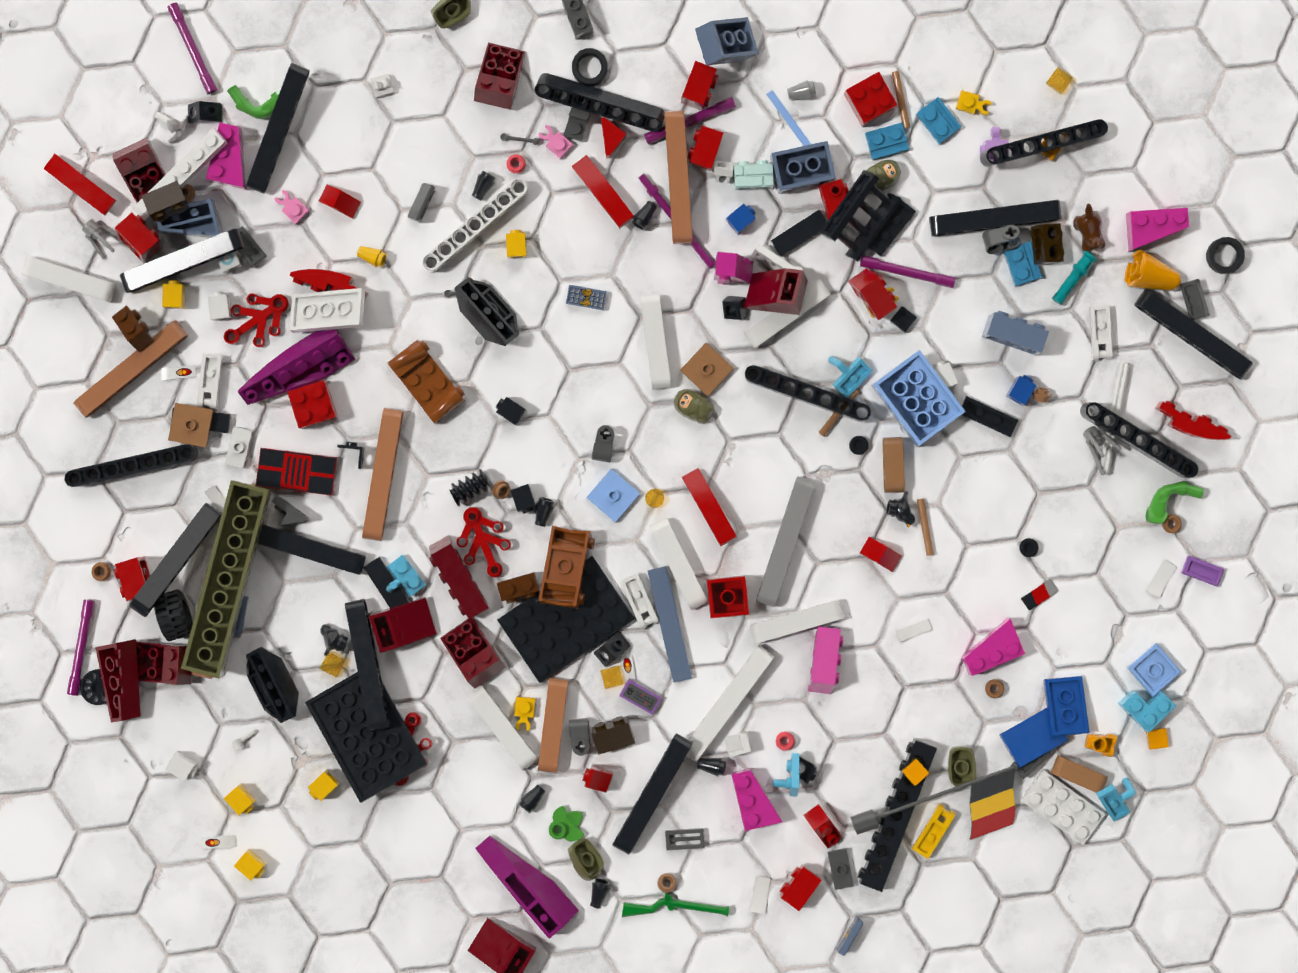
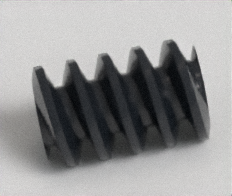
[449,469,492,507]

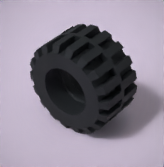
[154,589,193,641]

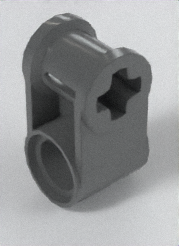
[982,225,1020,254]
[591,425,614,463]
[569,718,591,756]

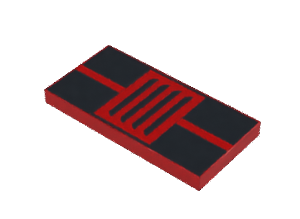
[255,448,337,496]

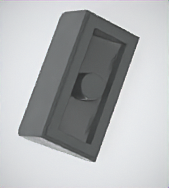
[407,183,436,223]

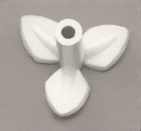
[155,112,188,143]

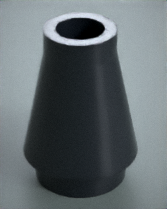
[472,171,496,201]
[632,201,657,230]
[534,497,555,527]
[697,758,726,777]
[518,784,546,813]
[590,878,611,909]

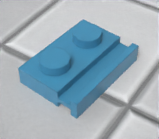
[915,97,961,144]
[865,122,909,160]
[1003,241,1042,286]

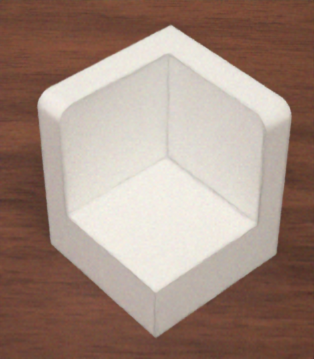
[724,731,751,757]

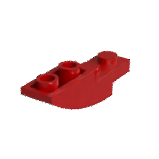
[289,269,368,299]
[1155,400,1232,440]

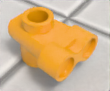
[1084,733,1117,757]

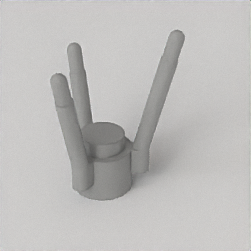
[82,219,119,259]
[1083,426,1122,475]

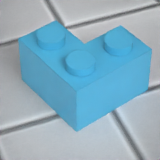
[1117,690,1176,733]

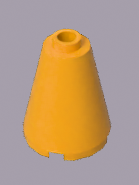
[1124,250,1181,291]

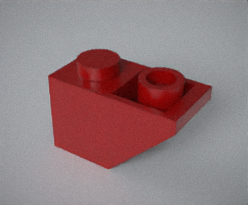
[582,765,613,793]
[803,804,843,849]

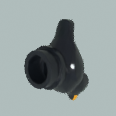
[886,491,915,528]
[320,623,348,656]

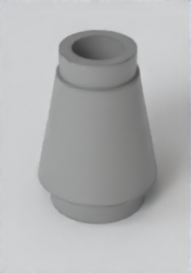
[787,80,816,100]

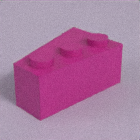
[206,122,247,190]
[1126,208,1189,252]
[714,252,754,285]
[962,618,1025,676]
[808,626,843,694]
[731,768,782,831]

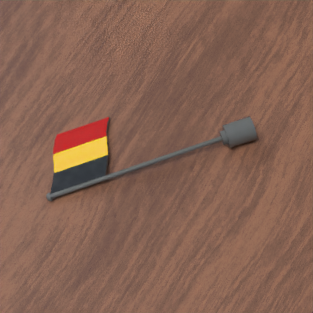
[850,763,1018,840]

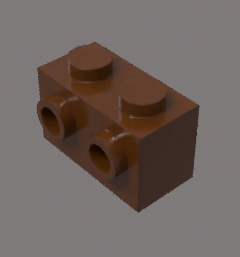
[112,305,154,352]
[496,572,539,604]

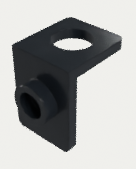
[188,101,222,124]
[337,442,365,469]
[594,632,631,667]
[789,756,818,784]

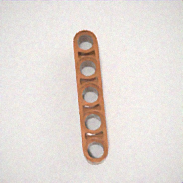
[538,678,568,773]

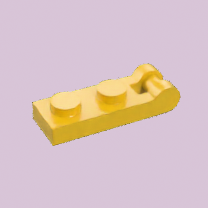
[911,803,956,859]

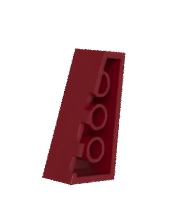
[429,535,489,619]
[95,639,141,723]

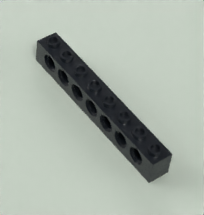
[857,738,937,892]

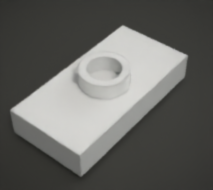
[225,427,253,468]

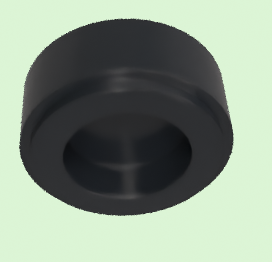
[849,436,869,455]

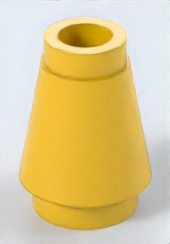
[357,246,387,268]

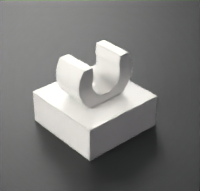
[370,73,394,98]
[714,161,734,183]

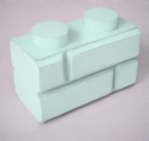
[733,160,774,190]

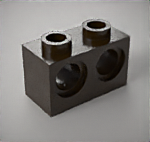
[1031,223,1064,265]

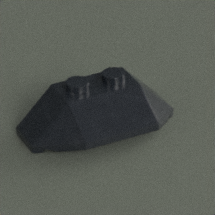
[454,277,519,346]
[246,647,299,723]

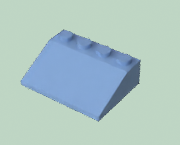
[871,350,965,447]

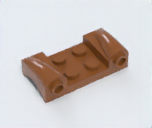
[387,340,465,424]
[538,526,595,609]

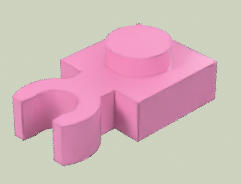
[538,125,573,159]
[274,190,309,224]

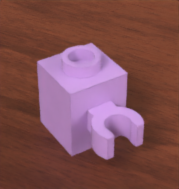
[980,127,1009,161]

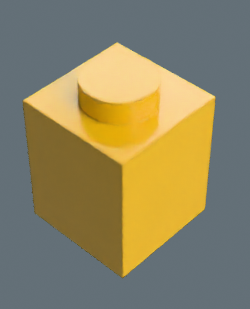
[506,230,527,259]
[162,281,186,309]
[308,769,340,801]
[223,784,256,816]
[234,849,266,881]

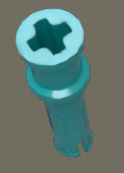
[1052,250,1098,305]

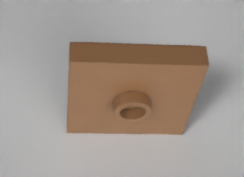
[680,343,734,397]
[168,403,214,448]

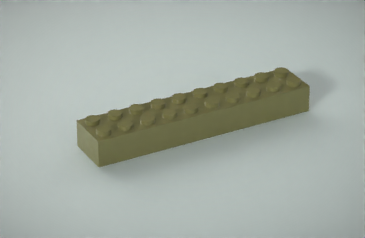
[181,480,272,678]

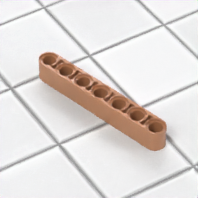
[664,110,692,244]
[73,320,188,418]
[362,408,403,541]

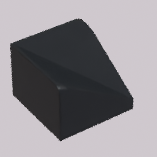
[722,296,747,320]

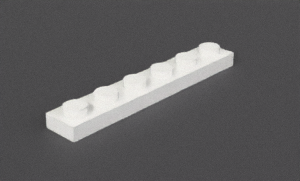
[133,128,227,223]

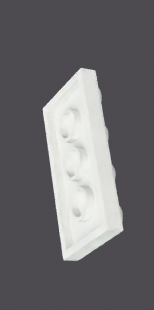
[289,288,365,333]
[1020,769,1106,845]

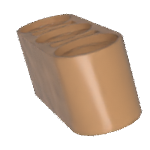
[882,437,905,493]
[1050,755,1108,793]

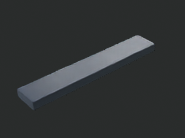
[647,566,692,683]

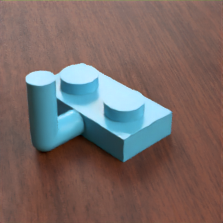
[828,356,873,398]
[386,555,426,597]
[773,753,799,797]
[1096,778,1136,821]

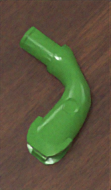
[227,85,280,119]
[1145,481,1204,524]

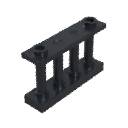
[820,170,902,262]

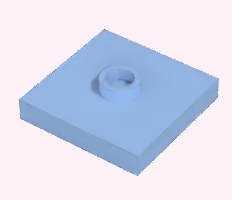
[586,469,640,522]
[1127,643,1181,697]

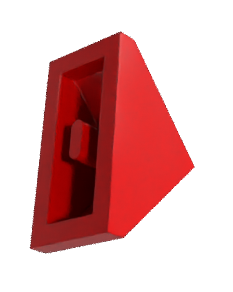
[601,117,626,159]
[318,184,361,219]
[859,537,902,572]

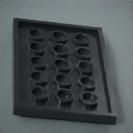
[497,555,635,683]
[305,672,428,803]

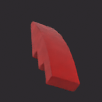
[43,153,117,216]
[572,155,634,229]
[682,468,737,547]

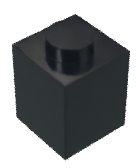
[495,396,526,425]
[510,484,536,514]

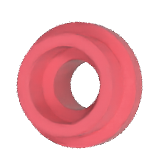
[507,154,526,174]
[775,731,795,751]

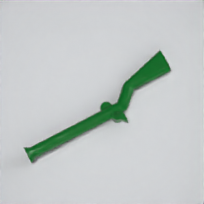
[622,893,729,917]

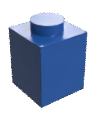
[725,204,756,235]
[1006,375,1037,406]

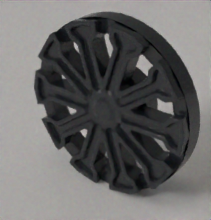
[80,669,107,705]

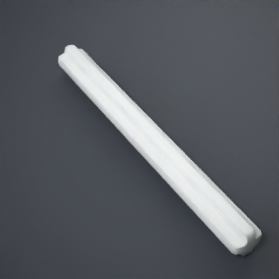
[1098,362,1130,475]

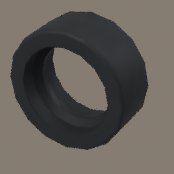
[572,48,608,86]
[1206,237,1245,274]

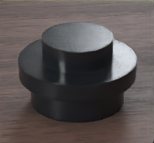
[1019,538,1039,557]

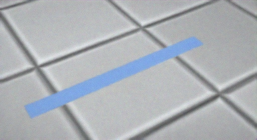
[766,90,811,146]

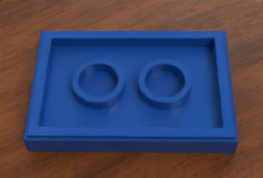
[1043,676,1090,737]
[999,708,1068,768]

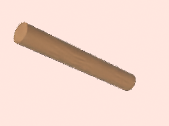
[892,71,910,129]
[818,389,859,437]
[917,498,934,556]

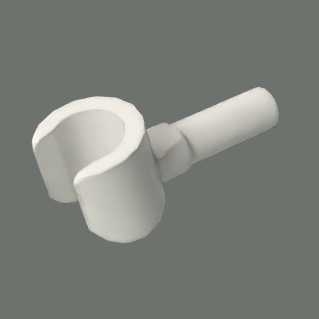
[232,729,256,751]

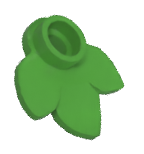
[549,805,584,842]

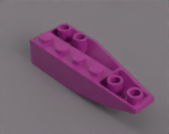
[238,329,356,405]
[475,835,579,939]

